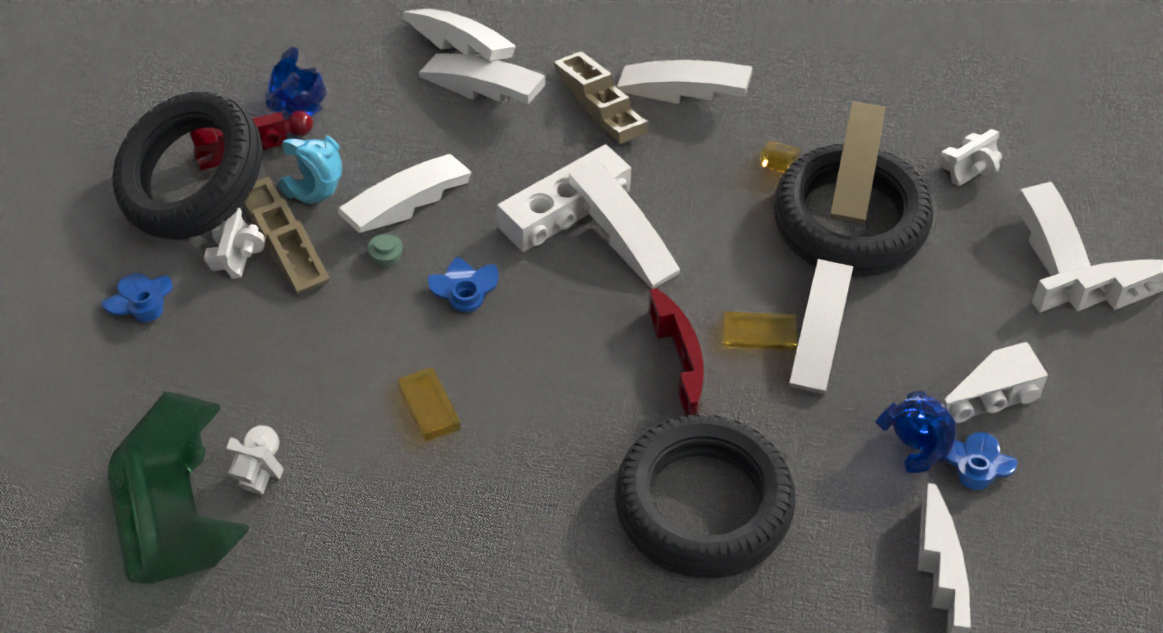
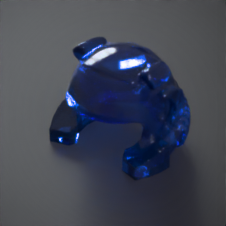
[265,46,327,116]
[875,390,956,473]

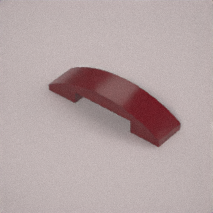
[648,288,704,417]

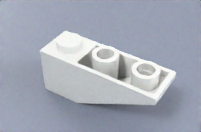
[938,342,1048,426]

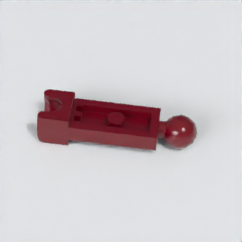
[189,111,313,170]

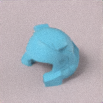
[277,136,342,204]

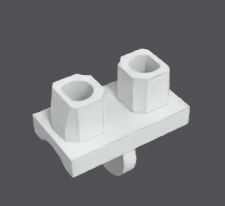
[941,129,1002,186]
[204,208,266,279]
[226,425,283,495]

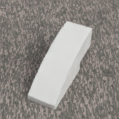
[1015,182,1090,276]

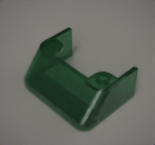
[108,391,249,585]

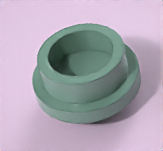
[368,234,403,267]

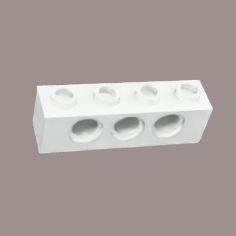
[497,144,631,252]

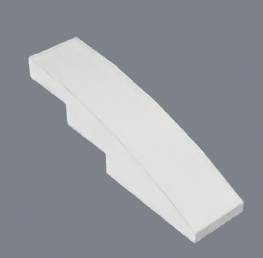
[402,9,516,61]
[419,54,545,105]
[617,60,752,104]
[338,154,471,233]
[569,159,680,289]
[789,259,853,395]
[1032,260,1163,313]
[918,483,971,633]

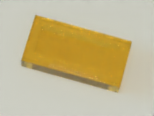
[723,311,797,350]
[398,367,461,442]

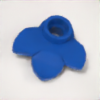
[428,257,499,312]
[101,273,173,322]
[941,432,1017,490]

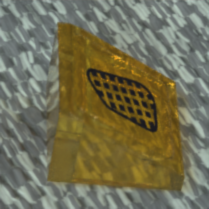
[760,140,801,172]

